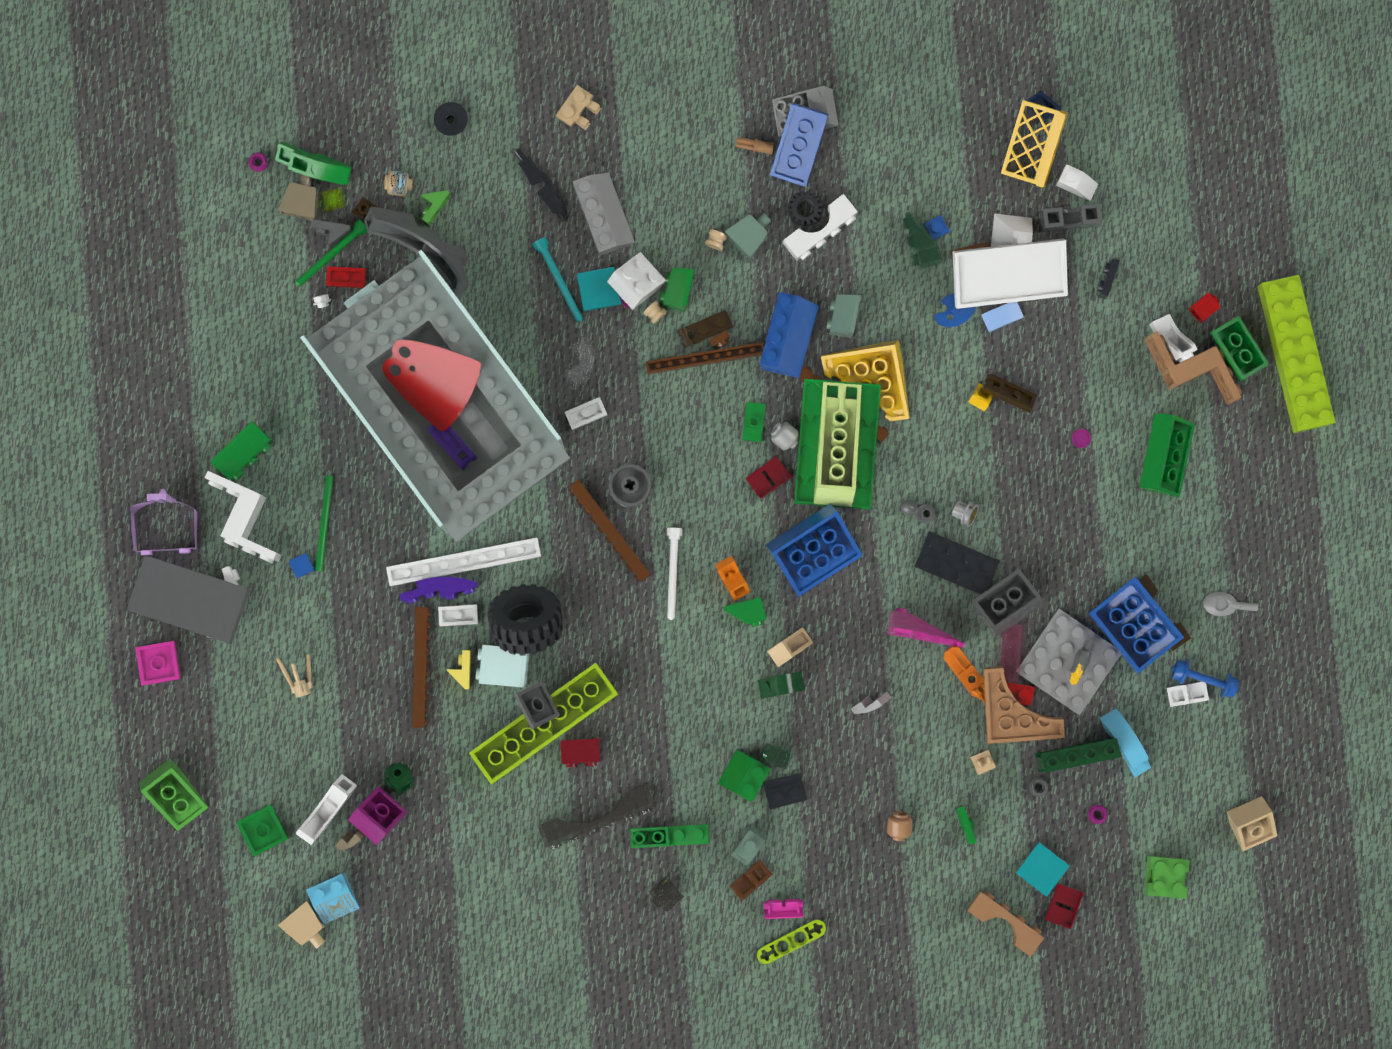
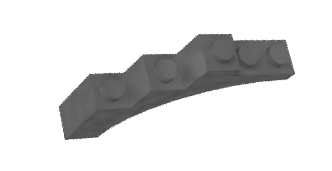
[364,206,469,297]

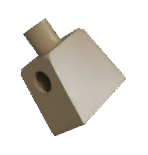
[278,900,325,949]

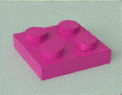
[135,641,181,686]

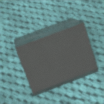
[514,681,560,730]

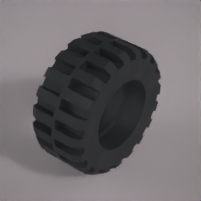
[487,584,564,656]

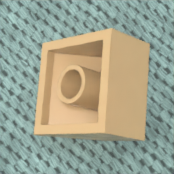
[1227,796,1277,851]

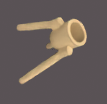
[276,654,313,698]

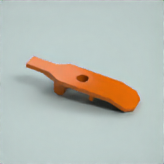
[943,646,985,704]

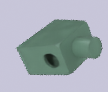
[725,213,771,260]
[730,824,767,866]

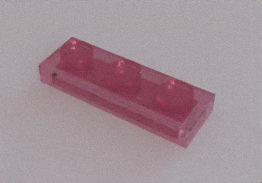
[1000,624,1024,683]

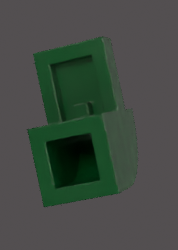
[758,672,805,699]

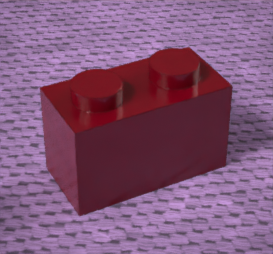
[560,738,601,767]

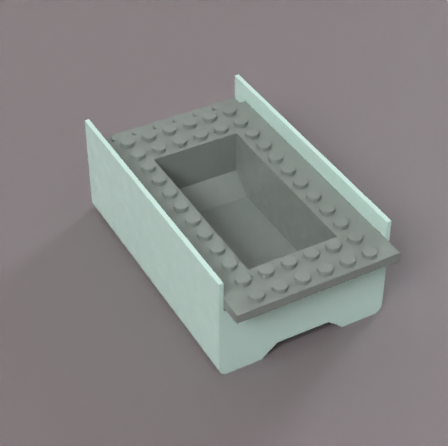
[300,250,570,542]

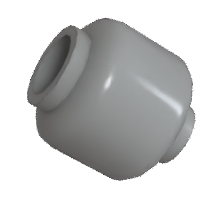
[770,422,799,450]

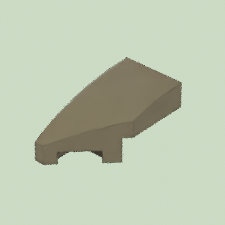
[335,830,365,850]

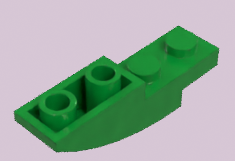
[275,141,352,185]
[630,824,710,848]

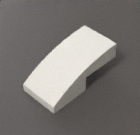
[1167,682,1209,707]

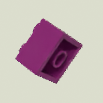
[348,786,407,845]

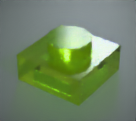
[322,188,345,211]

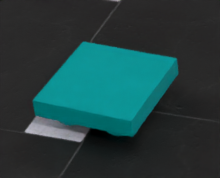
[577,267,621,312]
[1015,842,1070,897]

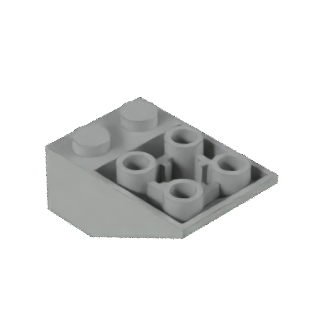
[772,86,838,137]

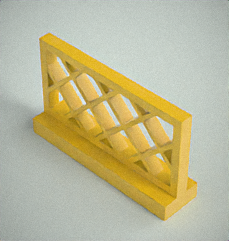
[1001,100,1068,188]

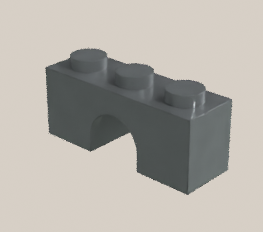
[1040,203,1102,232]

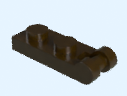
[677,310,733,349]
[981,374,1037,413]

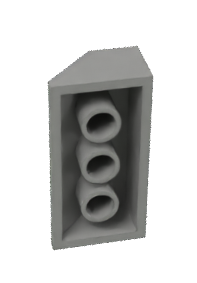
[572,172,635,256]

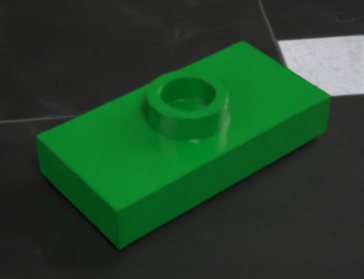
[742,402,765,443]
[955,805,977,845]

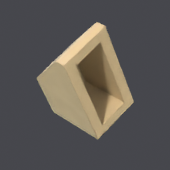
[767,627,813,667]

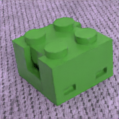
[1144,855,1190,899]

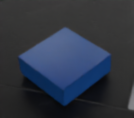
[289,553,315,579]

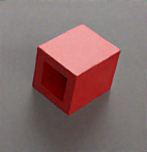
[1188,292,1221,324]

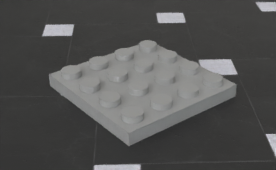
[1015,609,1121,715]

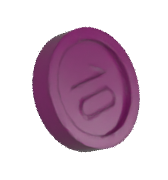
[1072,429,1091,448]

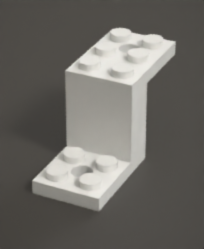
[205,471,282,564]

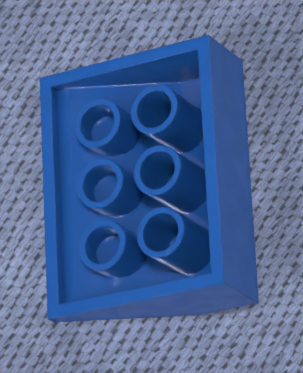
[766,504,863,597]
[1088,577,1184,674]

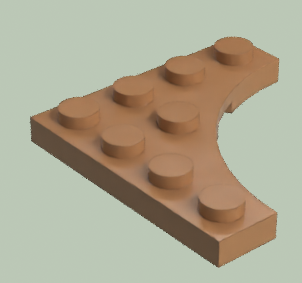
[983,666,1065,744]

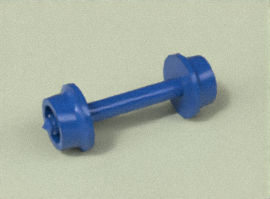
[1171,659,1239,698]

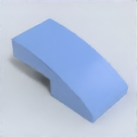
[981,302,1024,332]

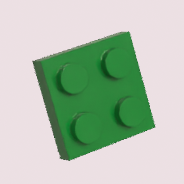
[236,804,289,857]

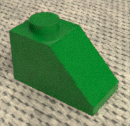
[723,597,766,627]

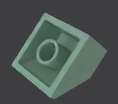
[826,294,861,338]

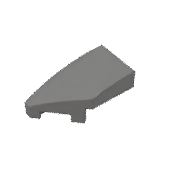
[851,692,892,714]

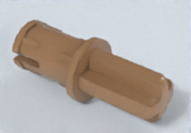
[735,137,774,155]

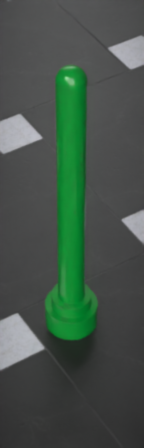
[295,219,367,286]

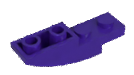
[399,577,479,605]

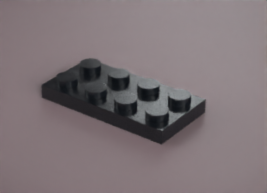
[914,531,1000,595]

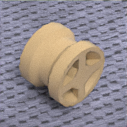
[705,229,728,251]
[643,300,667,324]

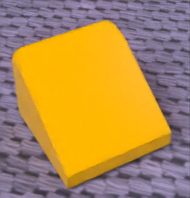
[968,383,993,411]

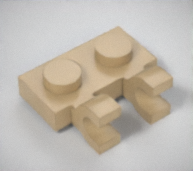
[556,85,601,130]

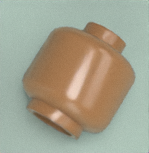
[887,811,913,841]

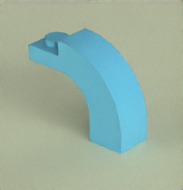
[1100,708,1151,777]

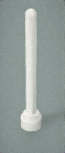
[667,528,682,620]

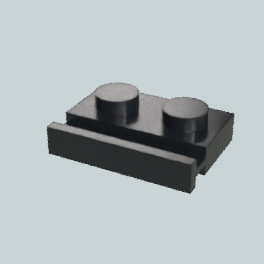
[763,773,807,810]

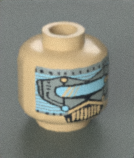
[384,171,412,196]

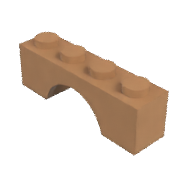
[966,890,1044,957]

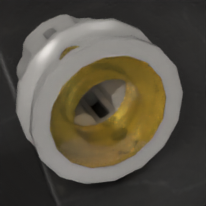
[952,501,979,527]

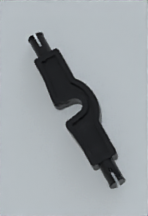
[514,148,569,222]

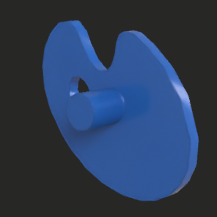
[934,293,976,327]

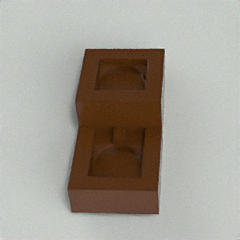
[729,860,773,901]

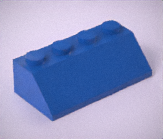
[760,292,819,378]

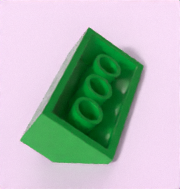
[1139,413,1195,498]

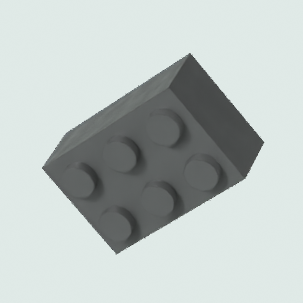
[972,569,1043,638]

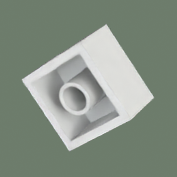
[607,252,666,310]

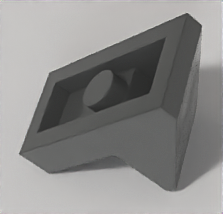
[311,219,353,248]

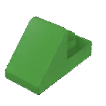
[420,190,451,227]

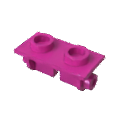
[764,898,803,919]

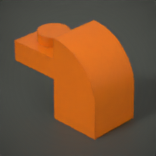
[715,556,750,601]

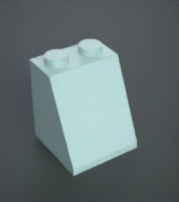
[476,645,529,688]

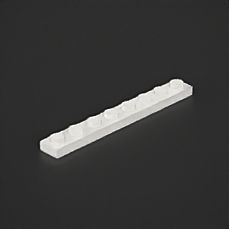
[386,538,541,586]

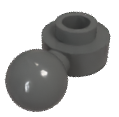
[901,500,935,523]

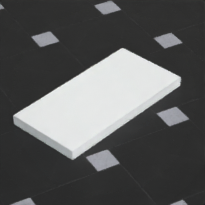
[953,239,1068,309]

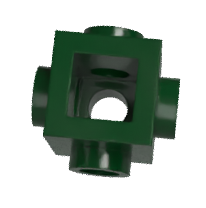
[383,762,414,796]

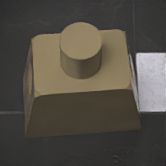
[278,174,318,221]

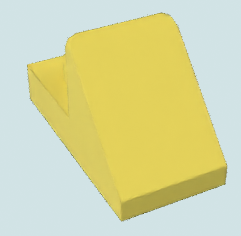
[446,650,471,690]

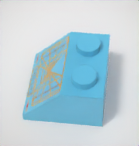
[306,873,360,924]

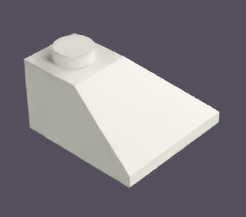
[991,214,1033,247]

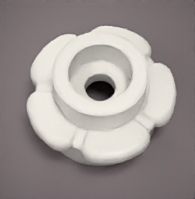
[313,294,331,308]

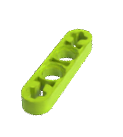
[757,919,826,964]

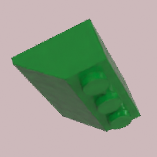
[1210,316,1269,381]
[210,421,273,481]

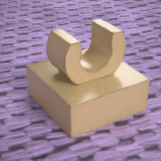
[970,750,996,775]

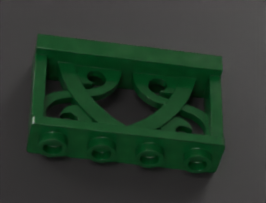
[1035,738,1121,773]

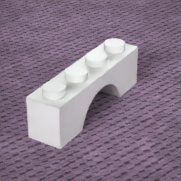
[783,194,857,261]

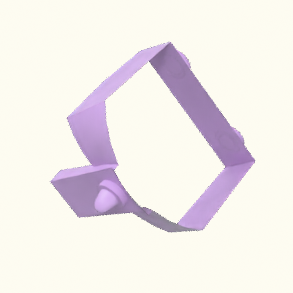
[131,489,198,555]

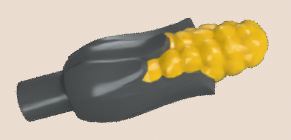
[1070,640,1093,685]

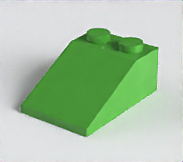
[139,759,208,831]

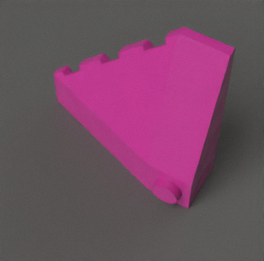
[887,608,965,648]

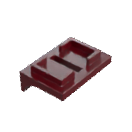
[745,457,792,500]
[1044,883,1084,930]

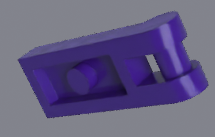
[427,425,477,470]

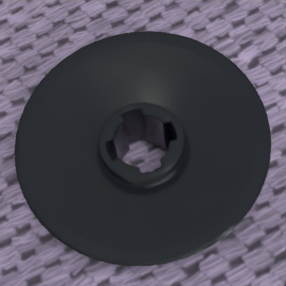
[434,102,468,136]

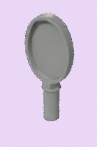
[1203,592,1258,616]

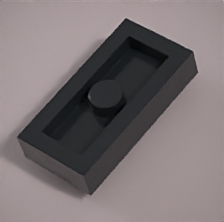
[1097,258,1120,299]

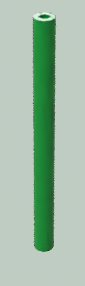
[315,476,334,572]

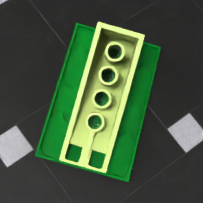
[794,379,881,510]

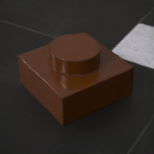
[709,330,730,349]

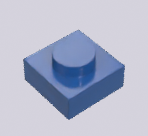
[924,215,950,241]

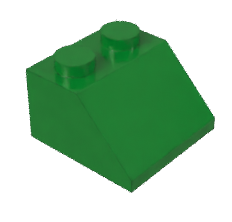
[660,268,694,312]
[718,749,771,802]

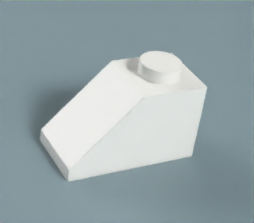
[1056,164,1098,201]

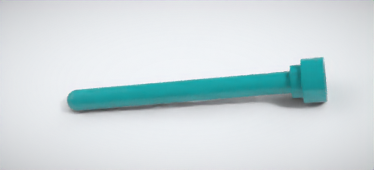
[532,237,583,322]

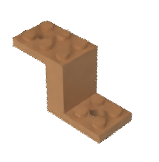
[1145,331,1242,405]

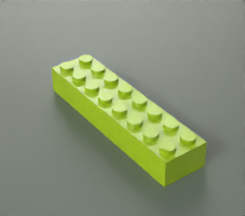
[1257,275,1336,433]
[469,663,619,785]

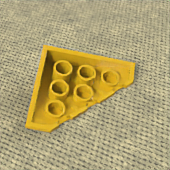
[821,340,910,421]

